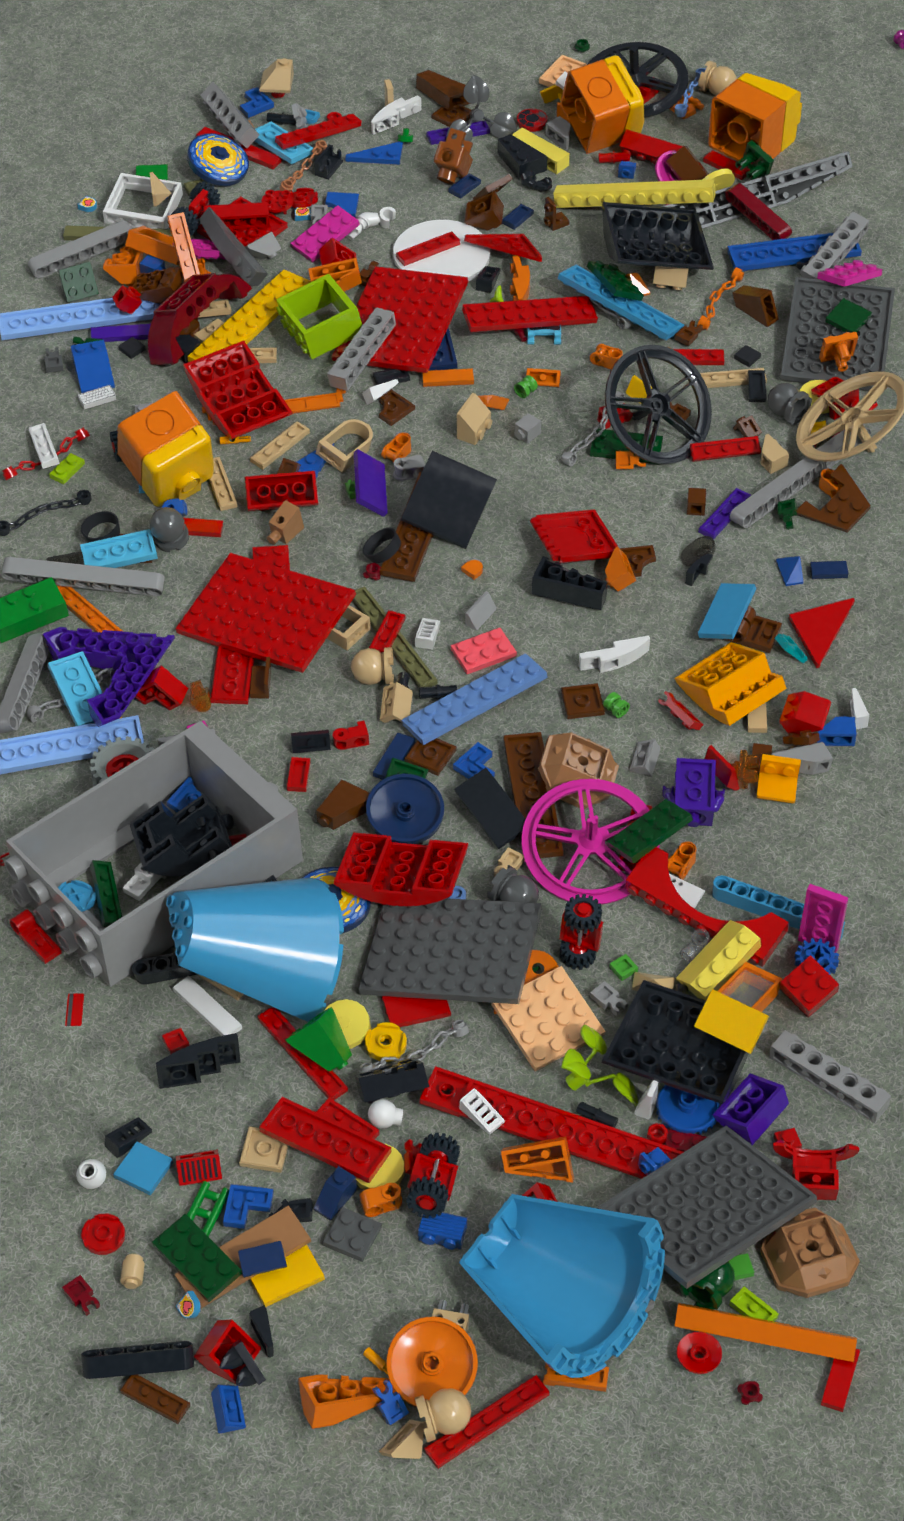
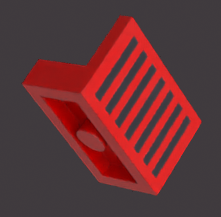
[175,1149,222,1186]

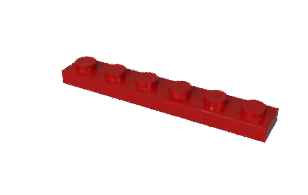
[275,114,362,149]

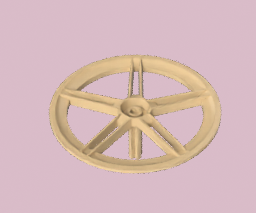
[796,372,904,462]

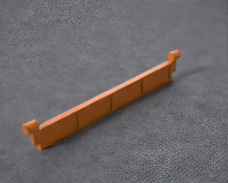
[202,388,346,425]

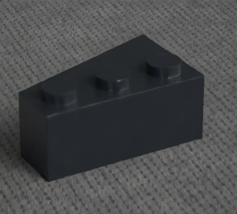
[497,135,547,180]
[354,1057,429,1104]

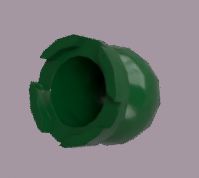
[680,1261,735,1310]

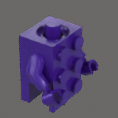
[662,758,725,827]

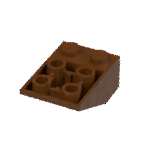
[132,266,184,304]

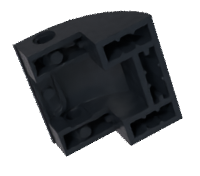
[129,794,232,877]

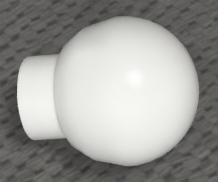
[368,1099,403,1129]
[76,1159,106,1189]

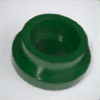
[575,39,590,52]

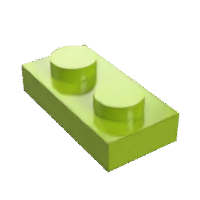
[49,453,85,485]
[729,1287,779,1322]

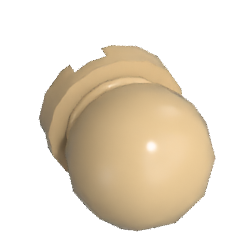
[698,61,737,96]
[351,647,394,685]
[415,1388,471,1442]

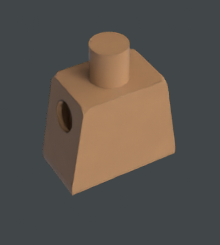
[267,500,304,545]

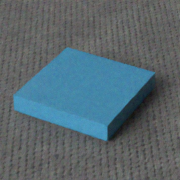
[113,1142,174,1196]

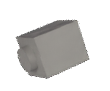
[514,413,541,444]

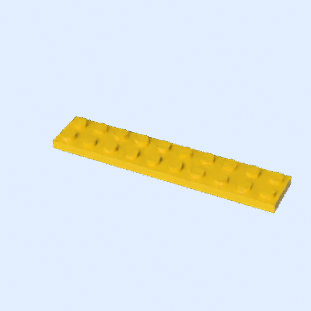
[188,269,311,362]

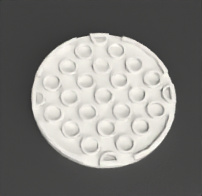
[393,220,490,281]

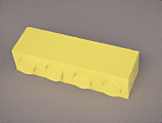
[512,128,570,174]

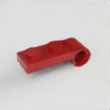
[9,909,62,964]

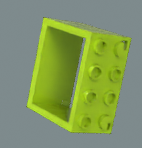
[276,273,362,359]

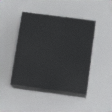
[118,337,146,359]
[734,345,761,367]

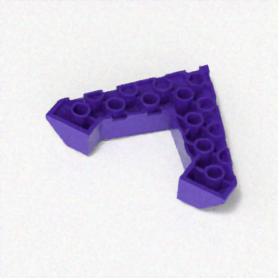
[43,627,175,727]

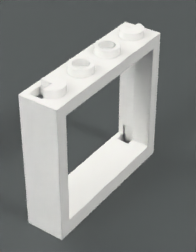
[103,173,183,229]

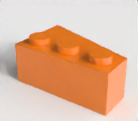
[308,258,362,292]

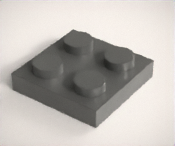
[323,1207,382,1262]

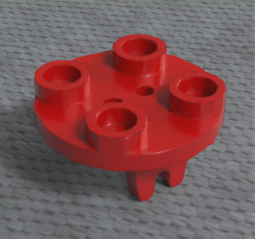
[261,190,293,214]

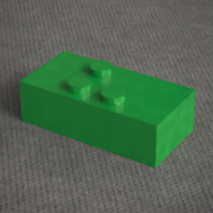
[0,577,69,643]

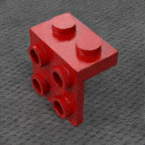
[811,377,859,420]

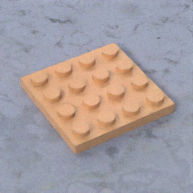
[491,966,606,1071]

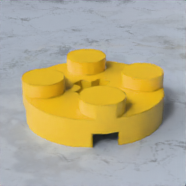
[365,1022,407,1062]

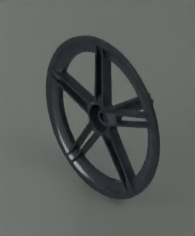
[587,42,689,118]
[605,345,712,464]

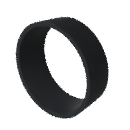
[81,511,120,543]
[363,527,401,563]

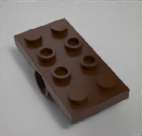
[723,606,782,653]

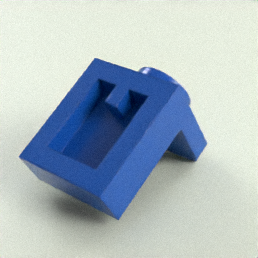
[618,161,636,179]
[638,1147,671,1175]

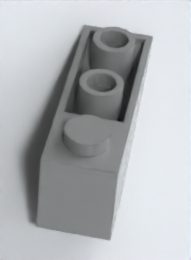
[772,742,833,775]

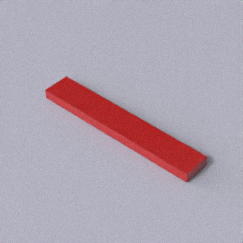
[196,127,282,170]
[257,1006,348,1100]
[424,1375,550,1469]

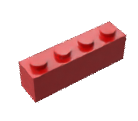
[619,129,683,165]
[204,202,270,229]

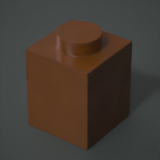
[687,488,706,516]

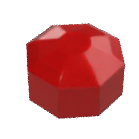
[647,1123,668,1144]

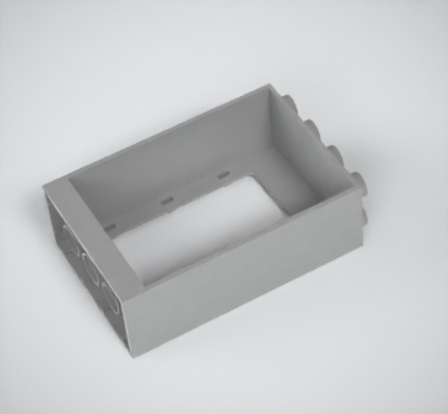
[4,721,303,987]

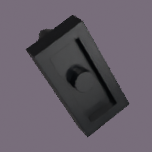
[291,730,331,753]
[220,1339,266,1387]

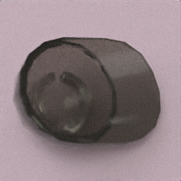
[681,536,716,567]

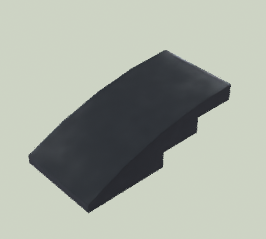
[454,768,526,849]
[156,1033,241,1089]

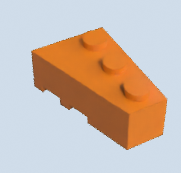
[501,1137,574,1183]

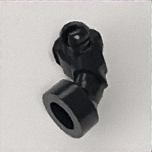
[520,171,552,192]

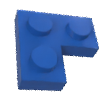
[240,87,274,118]
[453,742,495,779]
[223,1184,274,1229]

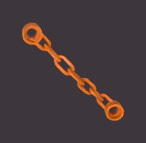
[697,267,745,330]

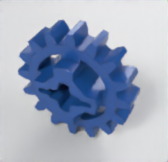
[794,938,839,974]

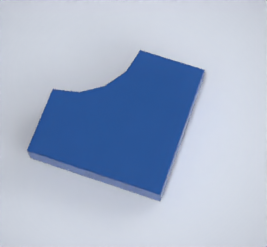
[326,192,359,218]

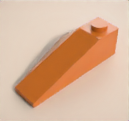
[103,246,143,286]
[298,1374,396,1429]

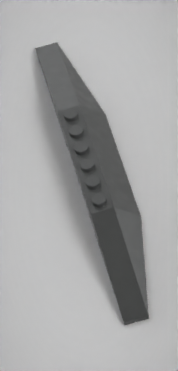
[662,151,853,228]

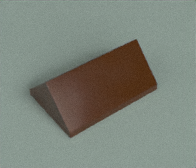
[666,146,709,181]

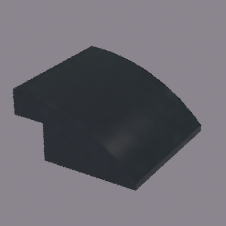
[401,450,497,549]

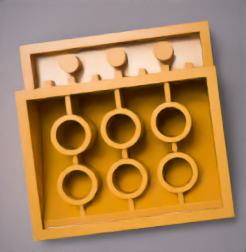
[674,642,787,726]

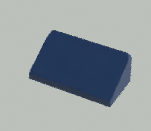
[238,1241,287,1278]

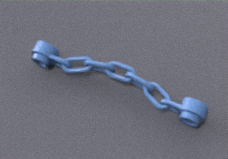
[675,68,706,117]

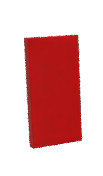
[210,646,254,705]

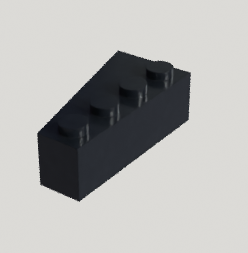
[531,556,608,610]

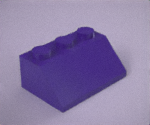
[713,1073,789,1145]

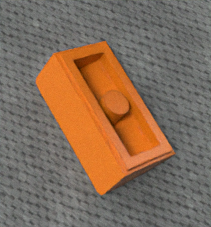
[526,368,561,387]
[478,395,509,410]

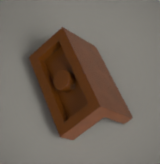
[250,657,271,699]

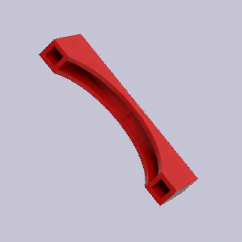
[626,847,789,967]

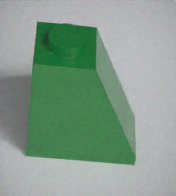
[285,1007,352,1072]

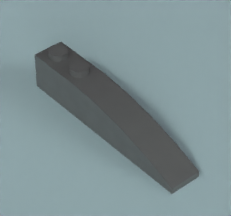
[199,207,268,286]

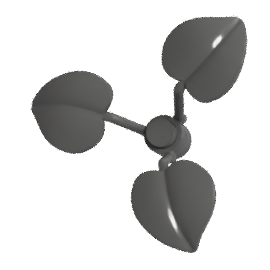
[446,75,518,146]

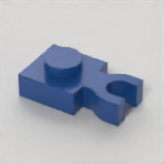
[372,1380,409,1425]

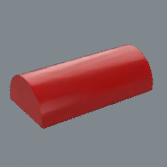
[245,471,318,512]

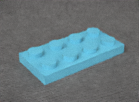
[255,121,313,164]
[80,529,158,568]
[48,651,103,726]

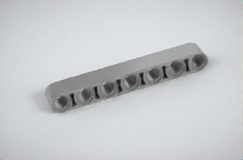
[28,220,132,278]
[0,631,49,734]

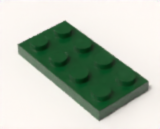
[586,260,644,301]
[590,428,663,464]
[607,799,693,864]
[152,1214,243,1303]

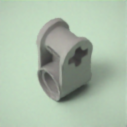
[393,455,425,481]

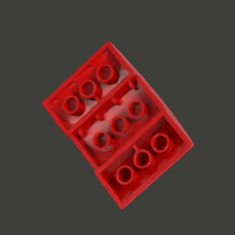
[183,340,293,439]
[334,832,469,906]

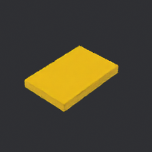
[694,989,769,1054]
[250,1245,325,1307]

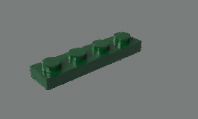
[90,860,122,927]

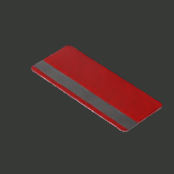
[65,993,84,1026]

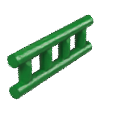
[187,1181,229,1237]

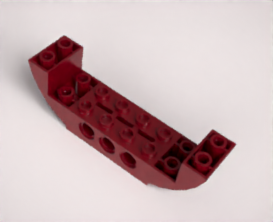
[148,273,252,366]

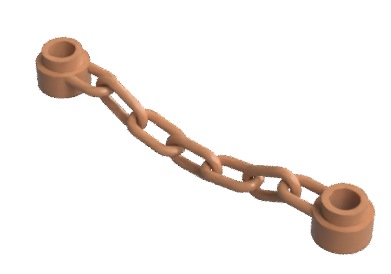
[279,140,327,193]

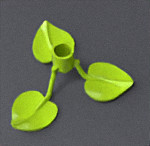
[561,1025,638,1107]

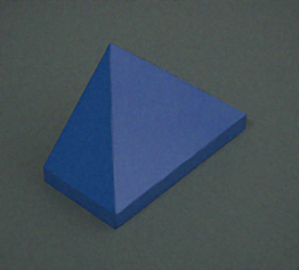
[776,556,803,586]

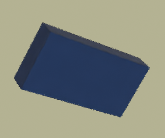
[448,173,481,199]
[502,204,534,230]
[810,561,849,579]

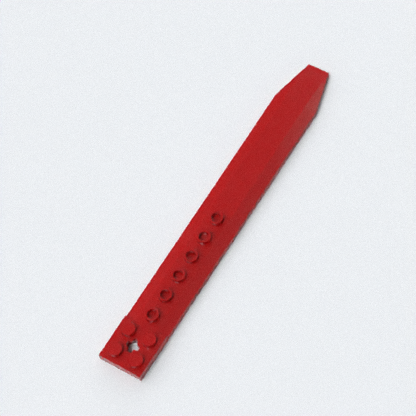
[420,1066,684,1179]

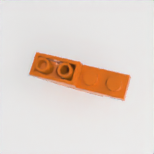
[509,256,530,301]

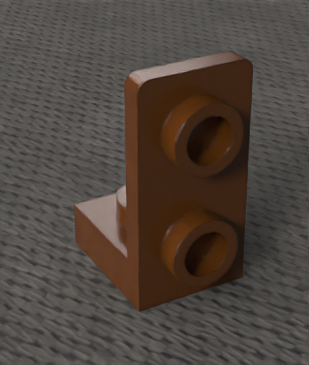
[544,197,570,231]

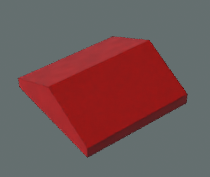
[704,745,740,791]

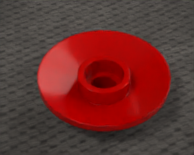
[677,1332,722,1374]

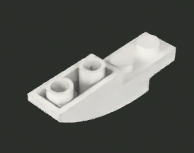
[371,95,421,135]
[579,636,650,673]
[123,863,167,901]

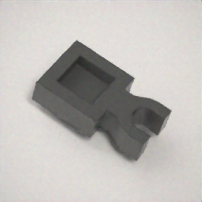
[44,347,64,373]

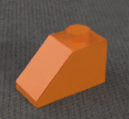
[605,546,636,592]

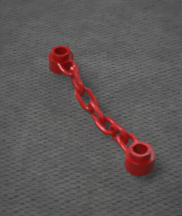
[2,427,90,480]

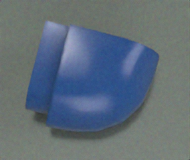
[162,498,188,516]

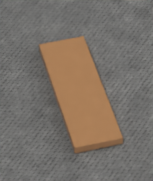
[175,1205,311,1309]

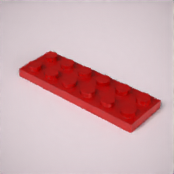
[259,1097,392,1183]

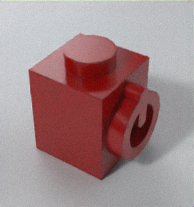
[112,285,142,315]

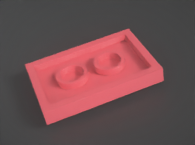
[451,628,517,675]

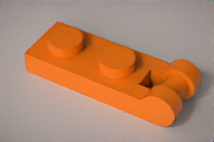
[543,1363,609,1392]

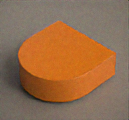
[461,560,483,580]

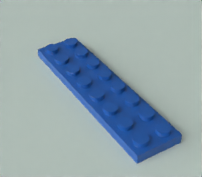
[727,233,862,271]

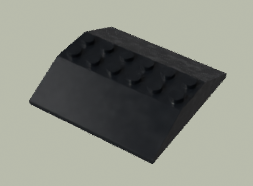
[602,202,714,270]
[602,980,749,1104]

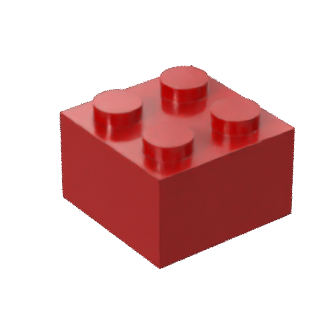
[780,955,839,1018]

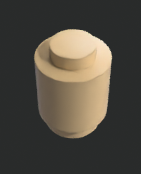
[120,1254,145,1289]

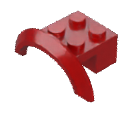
[773,1140,860,1201]

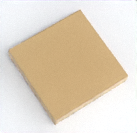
[239,1127,289,1173]

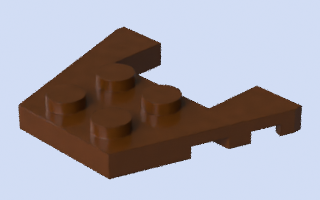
[797,464,871,533]

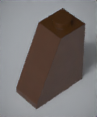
[732,285,779,327]
[316,779,370,830]

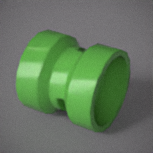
[514,375,538,399]
[603,692,630,718]

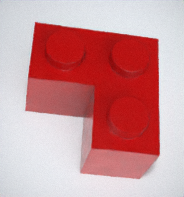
[135,665,189,710]

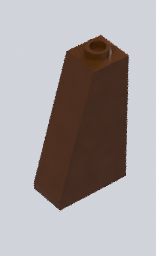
[416,70,471,111]

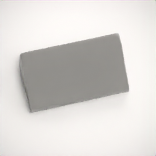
[465,591,496,630]
[629,739,661,776]

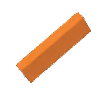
[422,368,474,387]

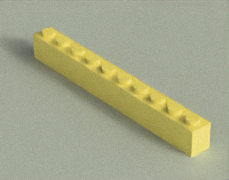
[553,179,716,208]

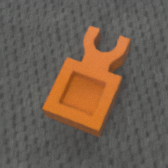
[616,451,646,469]

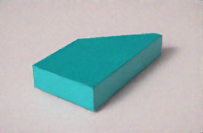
[775,633,808,663]

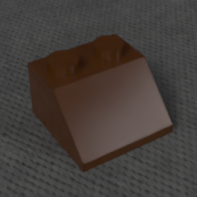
[465,191,504,230]

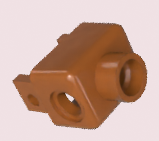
[434,128,473,185]

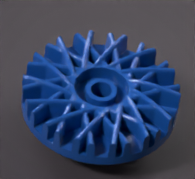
[656,1085,720,1135]

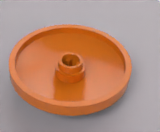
[387,1317,478,1407]

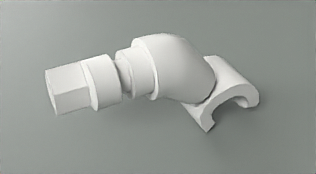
[346,207,396,240]

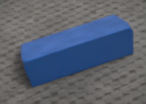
[211,1385,246,1433]

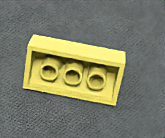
[676,920,761,1000]

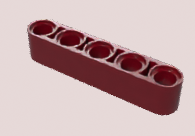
[725,183,792,240]

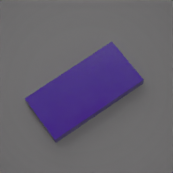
[353,449,388,517]

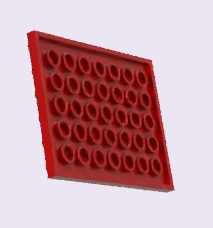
[332,266,469,373]
[175,553,356,673]

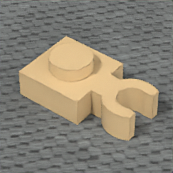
[494,847,525,877]

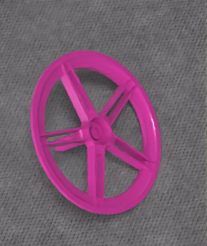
[522,779,660,904]

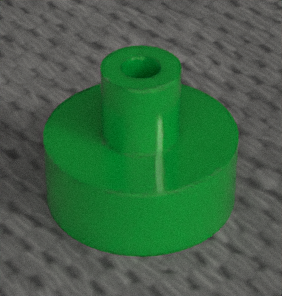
[397,128,413,142]

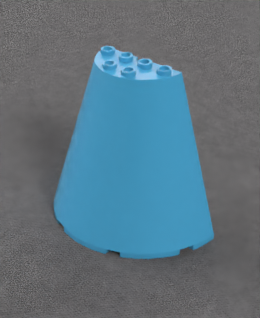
[166,878,344,1022]
[459,1194,665,1378]

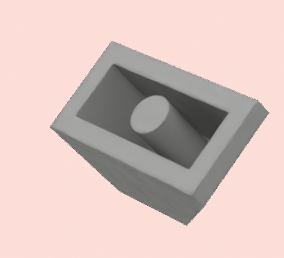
[546,116,570,150]
[245,231,281,259]

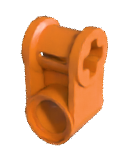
[589,344,623,369]
[381,433,411,464]
[818,469,842,498]
[668,841,696,880]
[359,1182,403,1217]

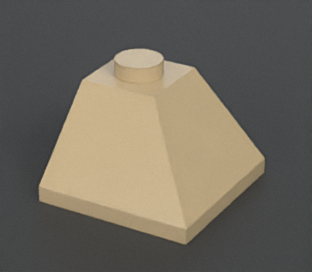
[259,58,294,93]

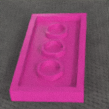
[290,205,360,263]
[173,239,225,260]
[817,260,882,287]
[798,884,848,953]

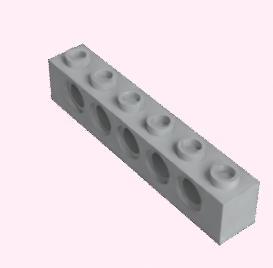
[201,82,260,148]
[800,212,870,279]
[327,307,396,391]
[769,1030,891,1123]

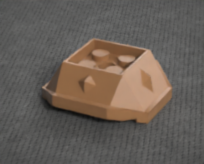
[538,732,619,809]
[761,1207,860,1298]

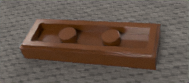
[120,1375,190,1424]

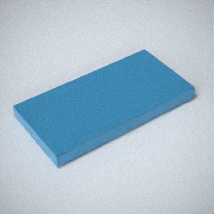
[698,583,756,639]

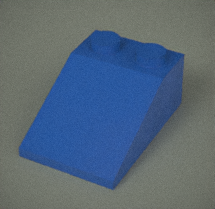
[71,340,115,393]

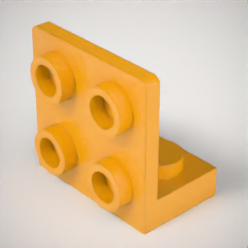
[756,754,801,803]

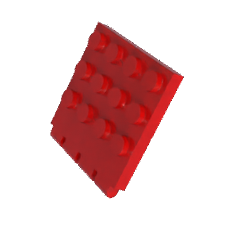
[530,509,618,563]

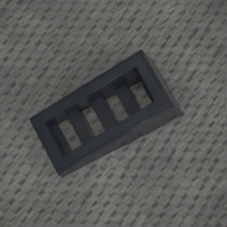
[476,266,501,293]
[105,1117,152,1158]
[249,1305,274,1358]

